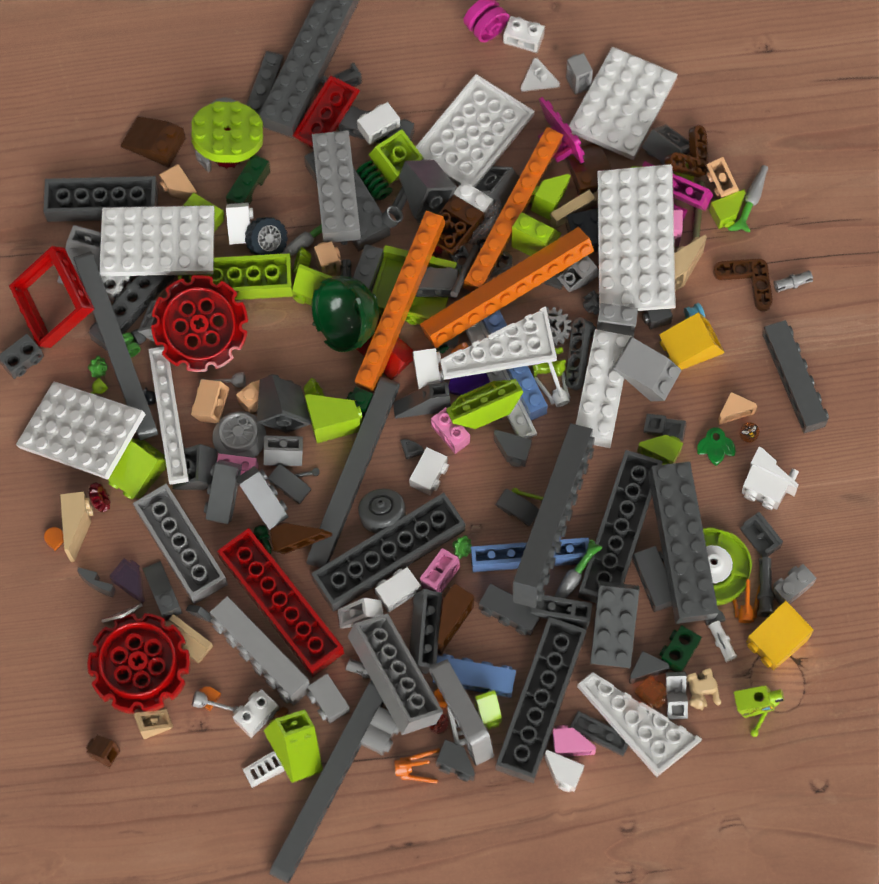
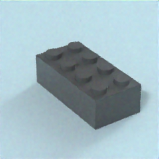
[590,581,640,668]

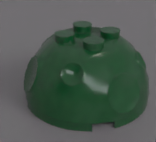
[312,275,379,352]

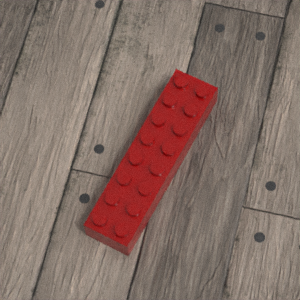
[217,528,344,677]

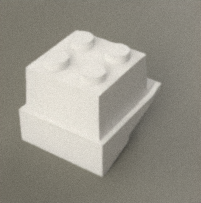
[742,447,799,510]

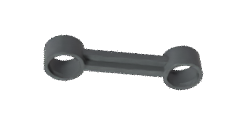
[382,180,407,228]

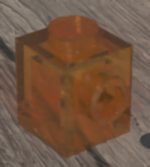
[635,675,667,709]

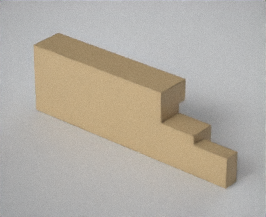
[550,190,598,229]
[147,612,213,664]

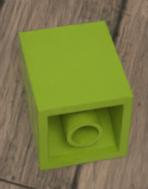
[511,212,562,256]
[305,394,363,443]
[107,439,167,500]

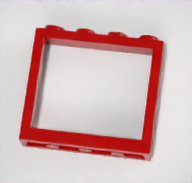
[9,246,95,348]

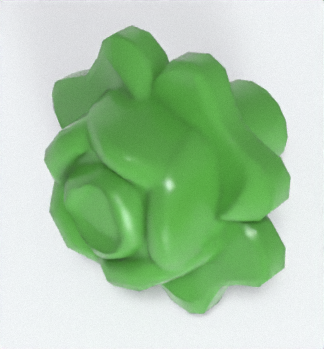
[88,356,108,379]
[452,535,472,559]

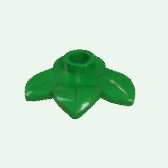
[697,427,736,466]

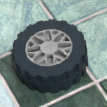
[245,217,288,255]

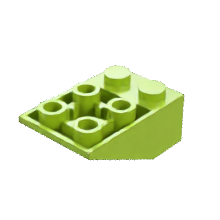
[263,709,323,783]

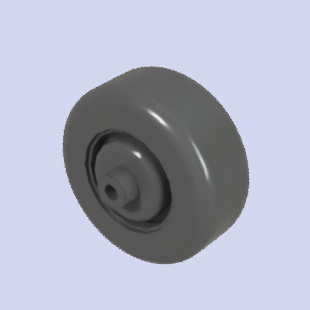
[358,489,406,534]

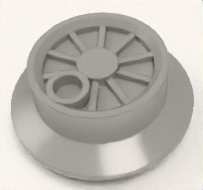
[213,411,266,458]

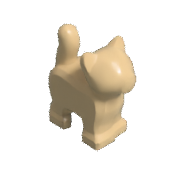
[686,668,721,711]

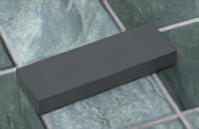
[570,711,629,756]

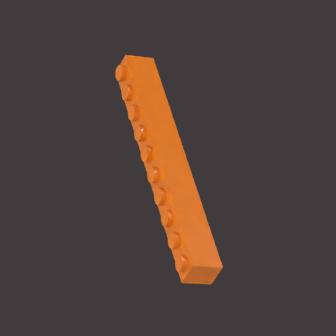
[463,127,563,292]
[354,210,445,393]
[420,227,594,348]

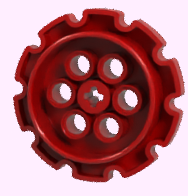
[151,275,248,372]
[87,613,191,714]

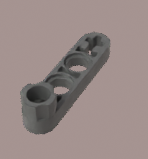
[565,317,596,390]

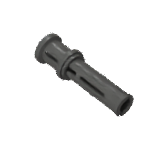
[757,557,775,617]

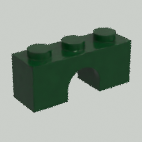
[226,155,271,205]

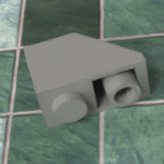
[557,256,599,292]

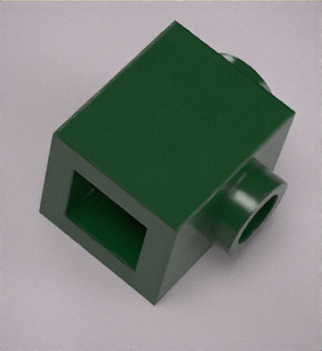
[346,386,373,417]

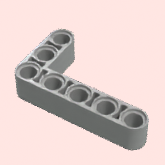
[429,659,494,766]

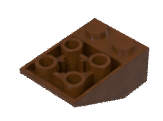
[437,195,485,254]

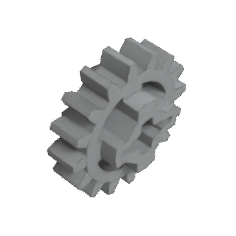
[539,307,571,347]

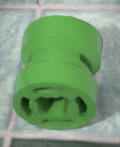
[122,332,141,358]

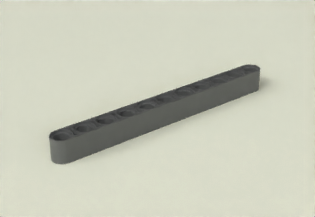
[73,251,158,441]
[307,377,400,568]
[269,680,384,884]

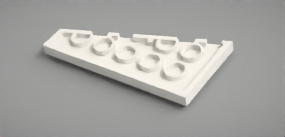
[440,306,557,380]
[577,673,702,777]

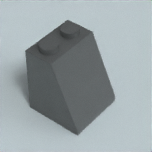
[399,160,457,218]
[257,374,311,433]

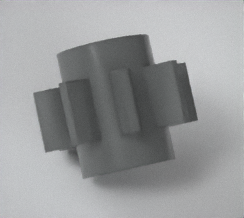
[583,290,599,315]

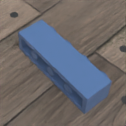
[433,654,516,698]

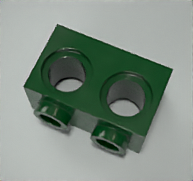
[659,625,702,672]

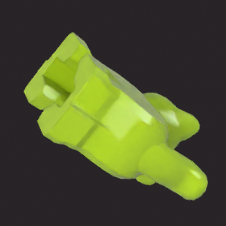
[532,347,566,377]

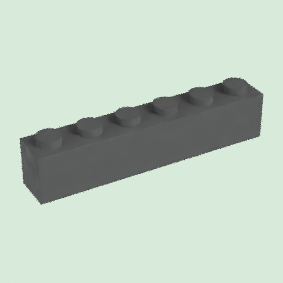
[762,320,829,434]

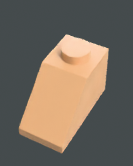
[159,164,197,200]
[236,380,260,414]

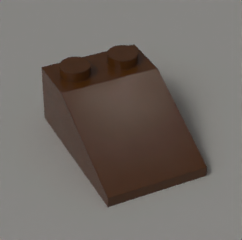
[121,116,186,168]
[566,143,612,196]
[438,583,474,655]

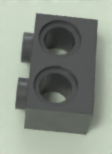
[0,334,44,379]

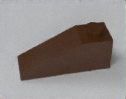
[270,522,332,555]

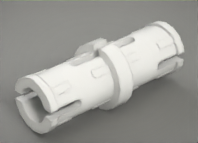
[708,621,737,662]

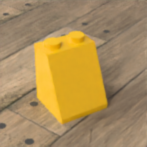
[659,312,725,370]
[746,601,814,671]

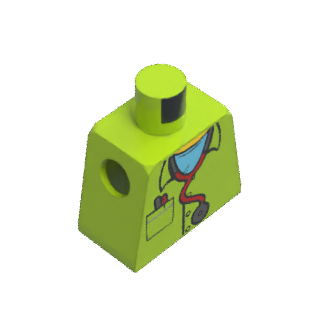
[734,686,784,718]

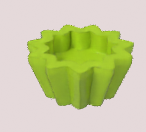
[292,247,312,273]
[303,378,325,396]

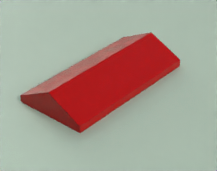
[292,75,360,149]
[356,320,414,380]

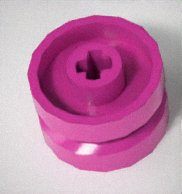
[463,0,509,42]

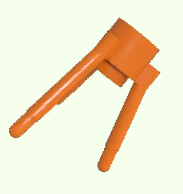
[732,579,760,623]
[395,748,440,783]

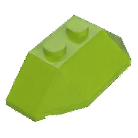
[446,379,523,429]

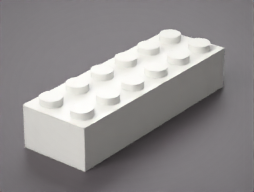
[576,329,632,448]

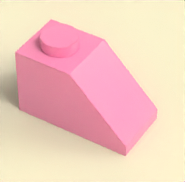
[552,725,596,757]

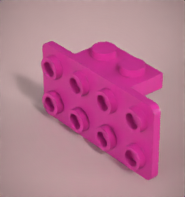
[538,97,585,164]

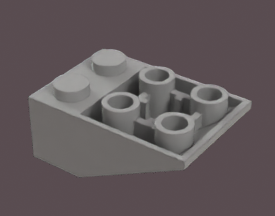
[57,225,101,285]

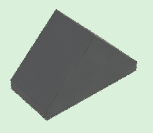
[629,651,669,684]

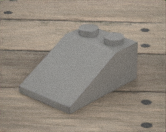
[613,337,682,402]

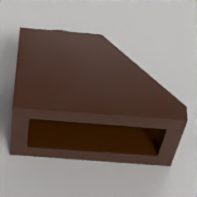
[86,735,120,768]

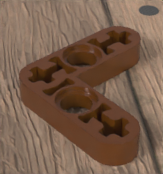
[664,125,709,178]
[713,259,773,311]

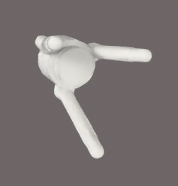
[534,362,571,407]

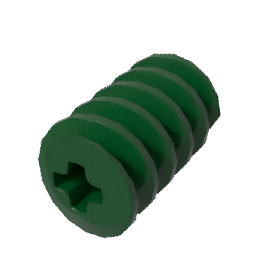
[356,161,393,201]

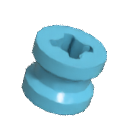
[684,303,705,319]

